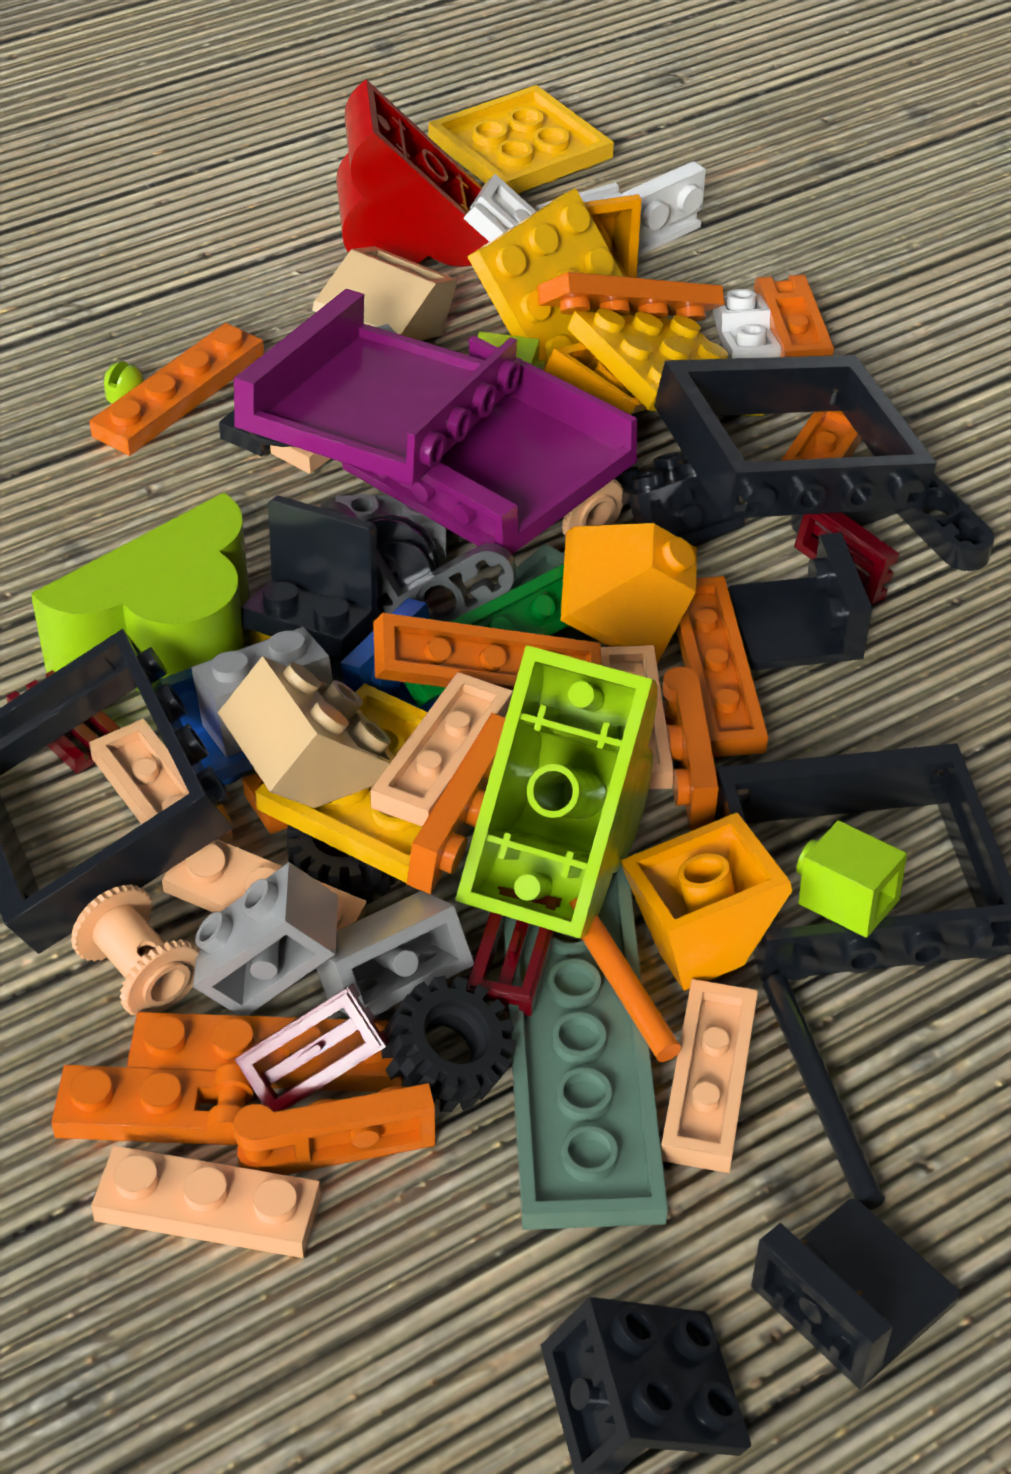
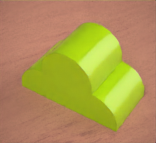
[31,492,250,693]
[455,645,658,939]

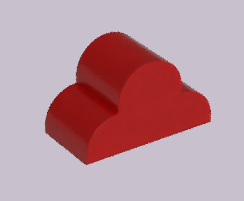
[336,79,489,267]

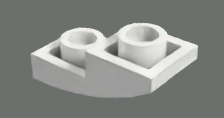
[713,289,781,359]

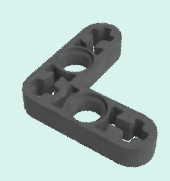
[317,501,516,632]

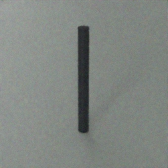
[762,974,885,1210]

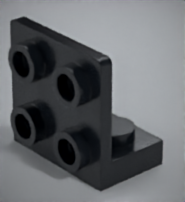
[615,452,745,545]
[241,495,378,659]
[728,533,872,670]
[751,1198,960,1390]
[540,1297,751,1474]

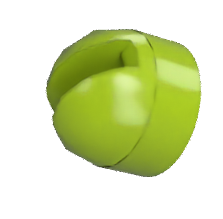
[103,361,144,404]

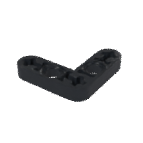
[791,474,994,571]

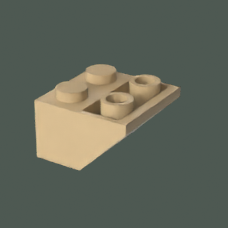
[312,246,458,341]
[217,656,394,808]

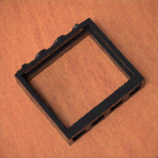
[654,355,937,519]
[0,629,234,954]
[715,743,1011,981]

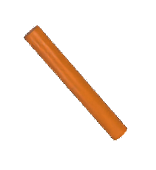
[569,897,681,1062]

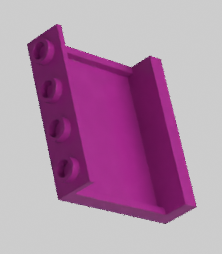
[234,289,521,485]
[342,335,637,554]

